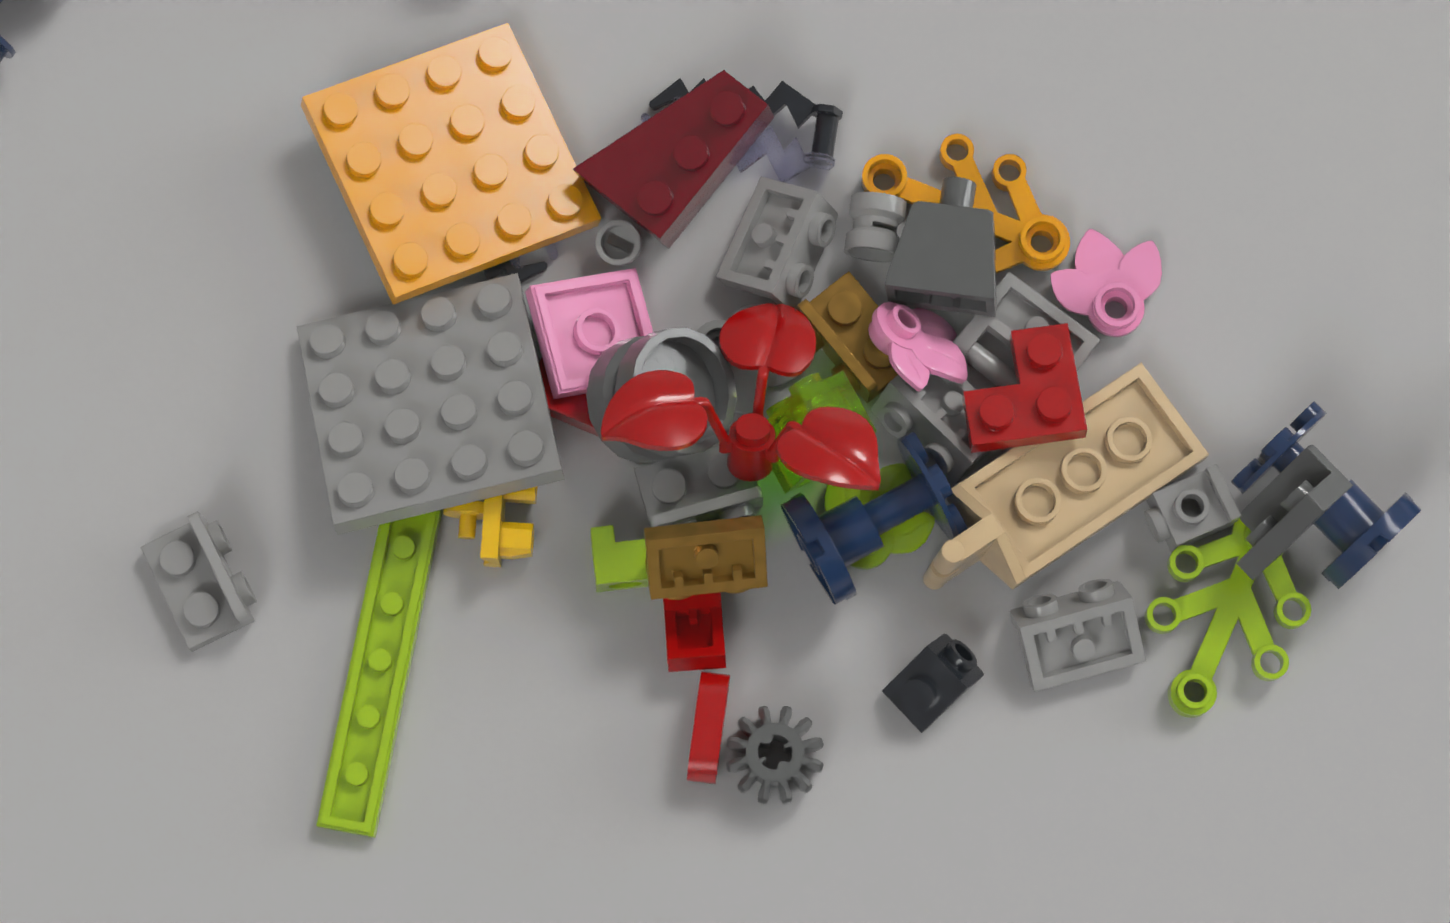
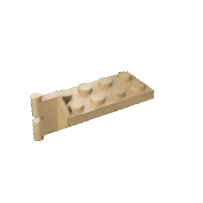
[923,362,1209,590]

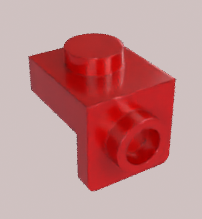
[663,592,726,672]

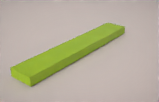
[316,509,443,838]

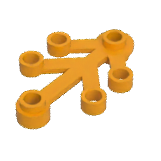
[861,133,1070,274]

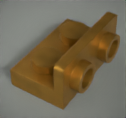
[796,271,898,403]
[644,515,768,600]

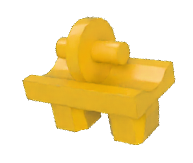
[443,486,538,567]

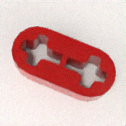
[687,671,730,784]

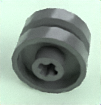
[586,327,737,464]

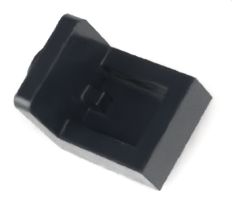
[882,633,984,733]

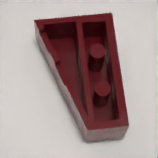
[573,70,774,249]

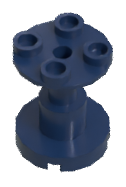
[1231,401,1421,589]
[781,431,968,605]

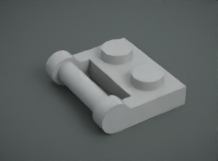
[953,272,1100,387]

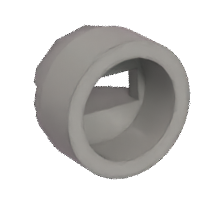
[595,220,643,266]

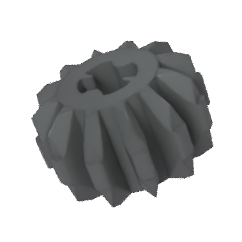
[726,706,824,805]

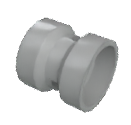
[844,192,907,262]

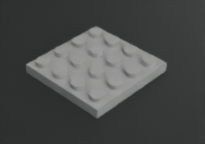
[297,273,565,535]

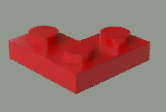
[962,323,1088,453]

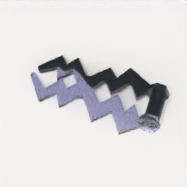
[641,78,843,183]

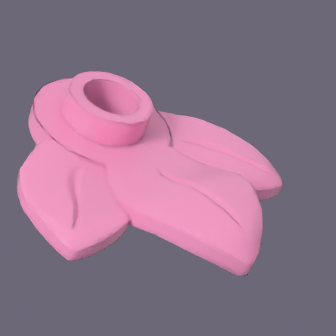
[1050,229,1162,337]
[868,302,968,392]

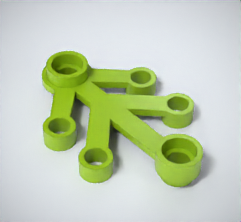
[1144,518,1312,718]

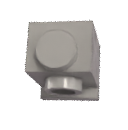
[1144,464,1242,553]

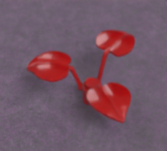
[601,303,881,491]

